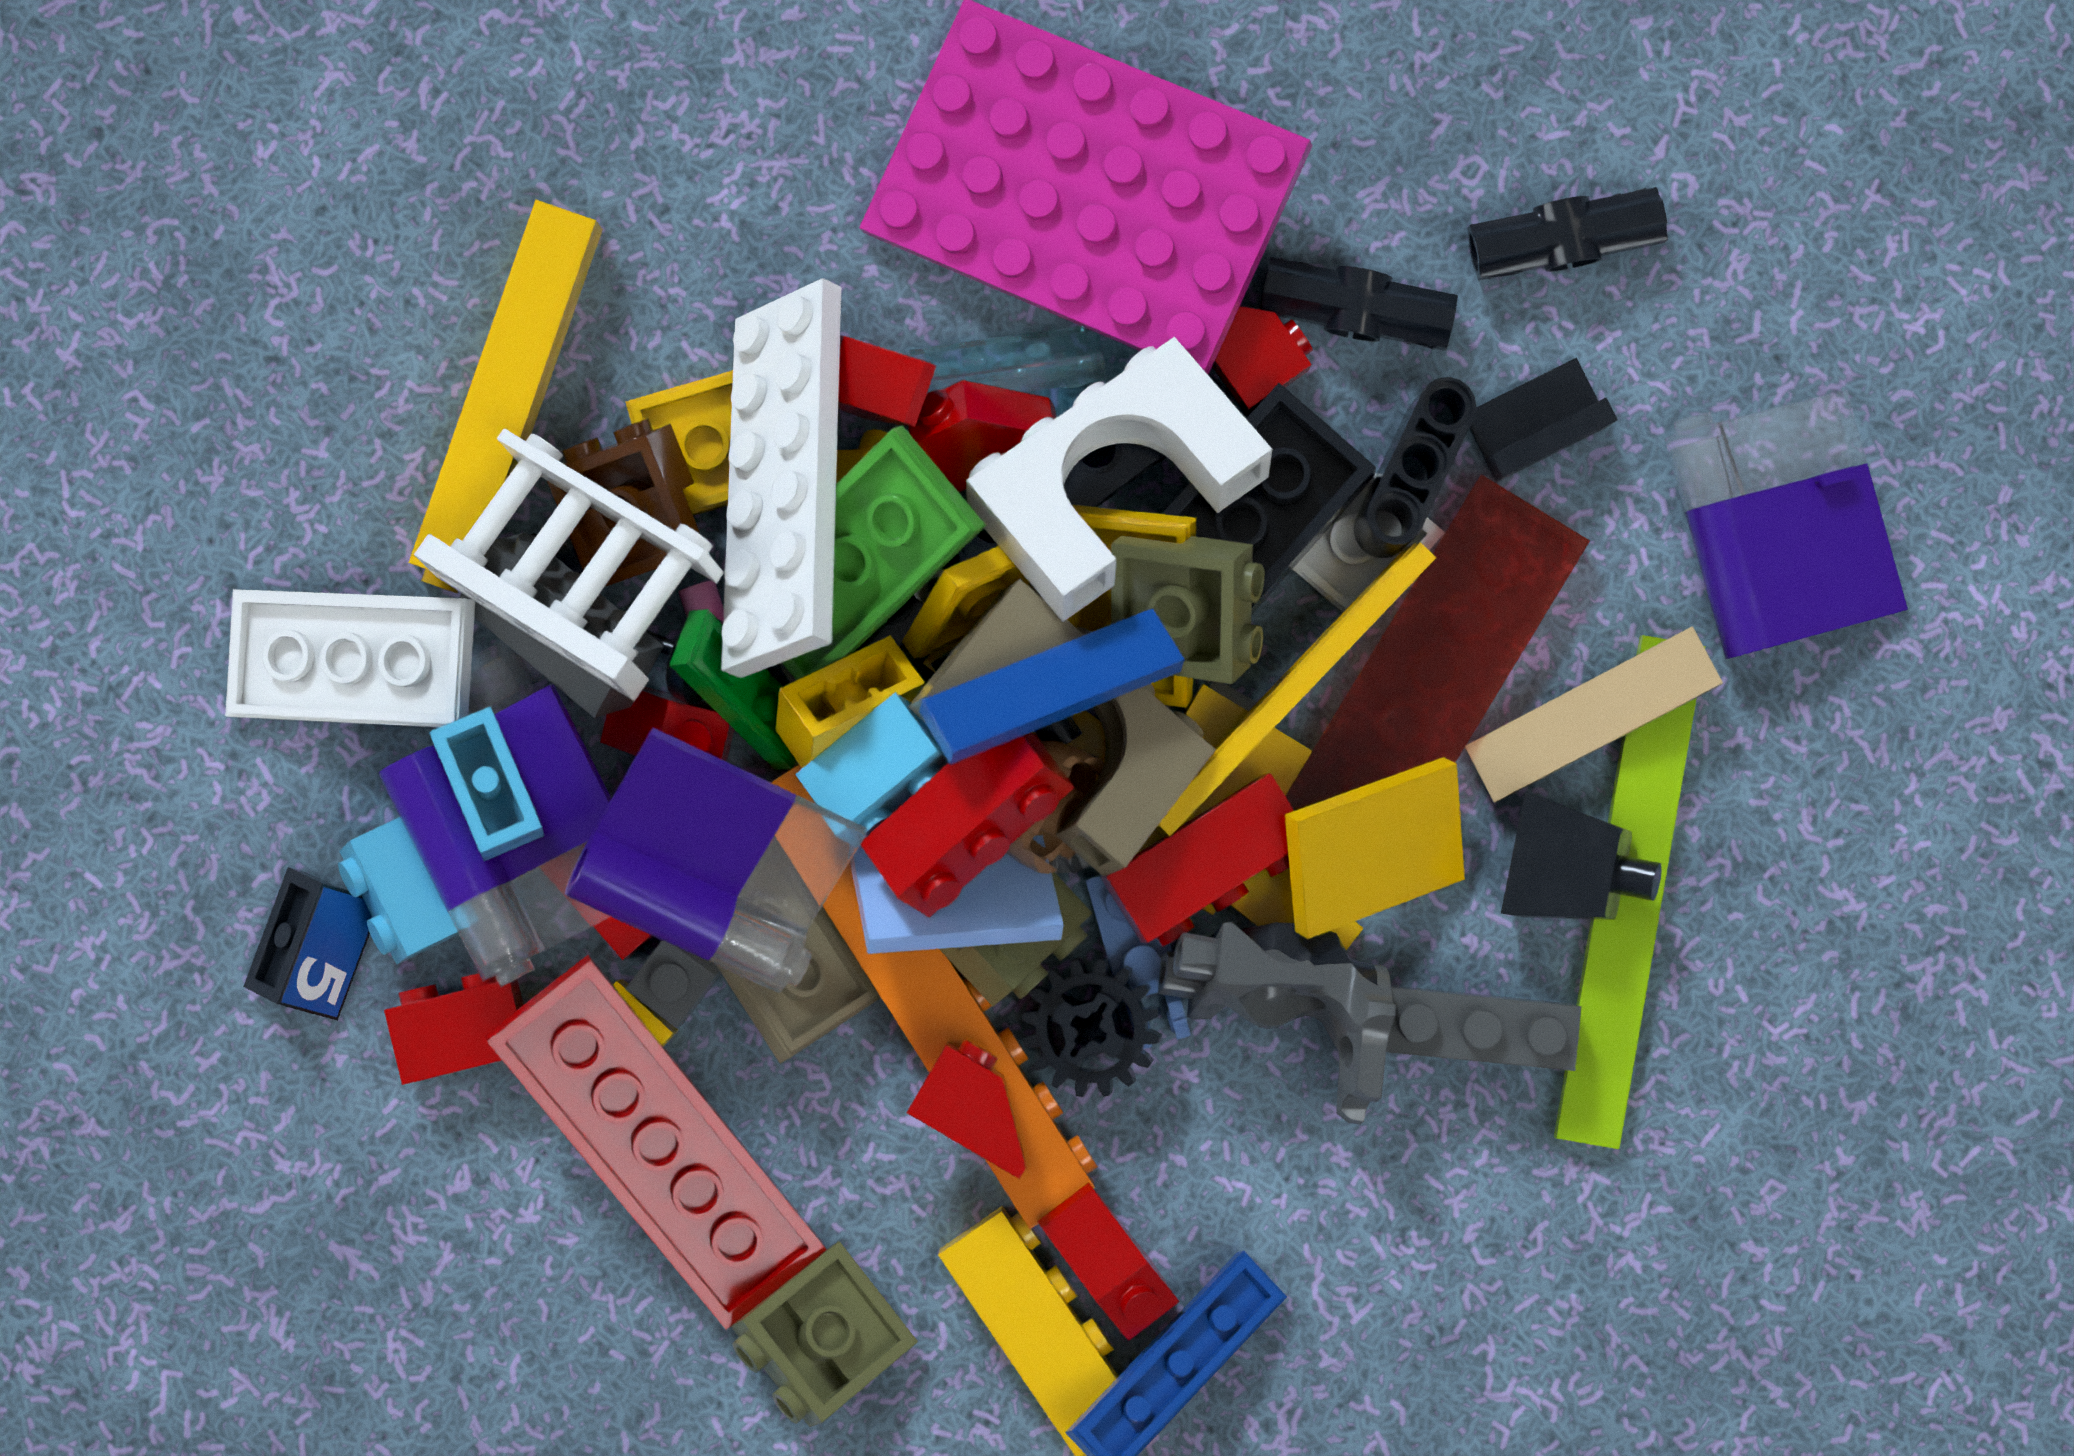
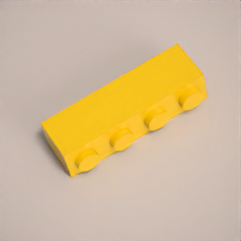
[938,1206,1118,1456]

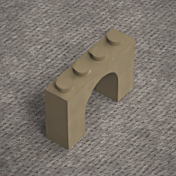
[908,579,1216,876]

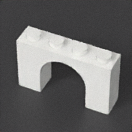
[966,337,1272,622]

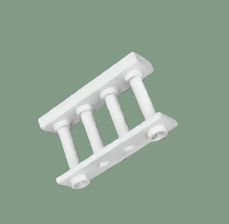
[414,428,724,701]

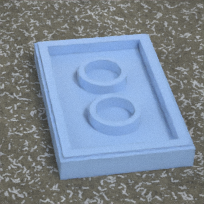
[849,835,1064,954]

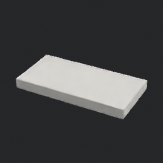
[225,589,475,728]

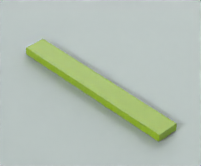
[1554,635,1706,1149]

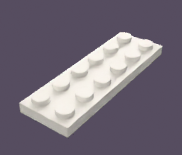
[721,278,841,678]

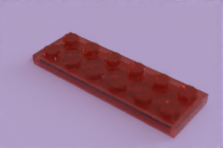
[1285,474,1590,811]

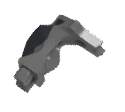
[1158,922,1396,1124]

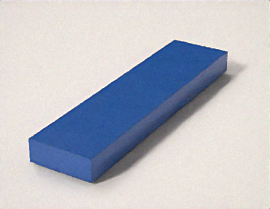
[919,608,1185,765]
[1065,1251,1287,1456]

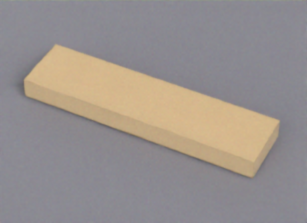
[1464,626,1723,803]

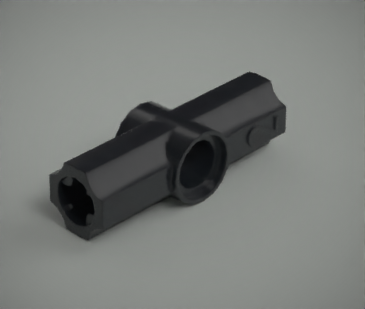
[1467,187,1668,281]
[1259,257,1458,351]

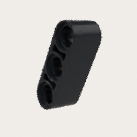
[1353,377,1477,558]

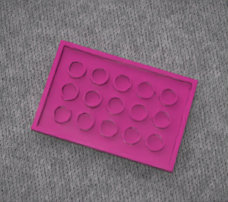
[859,0,1312,375]

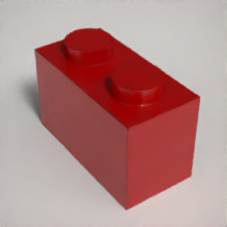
[384,969,524,1085]

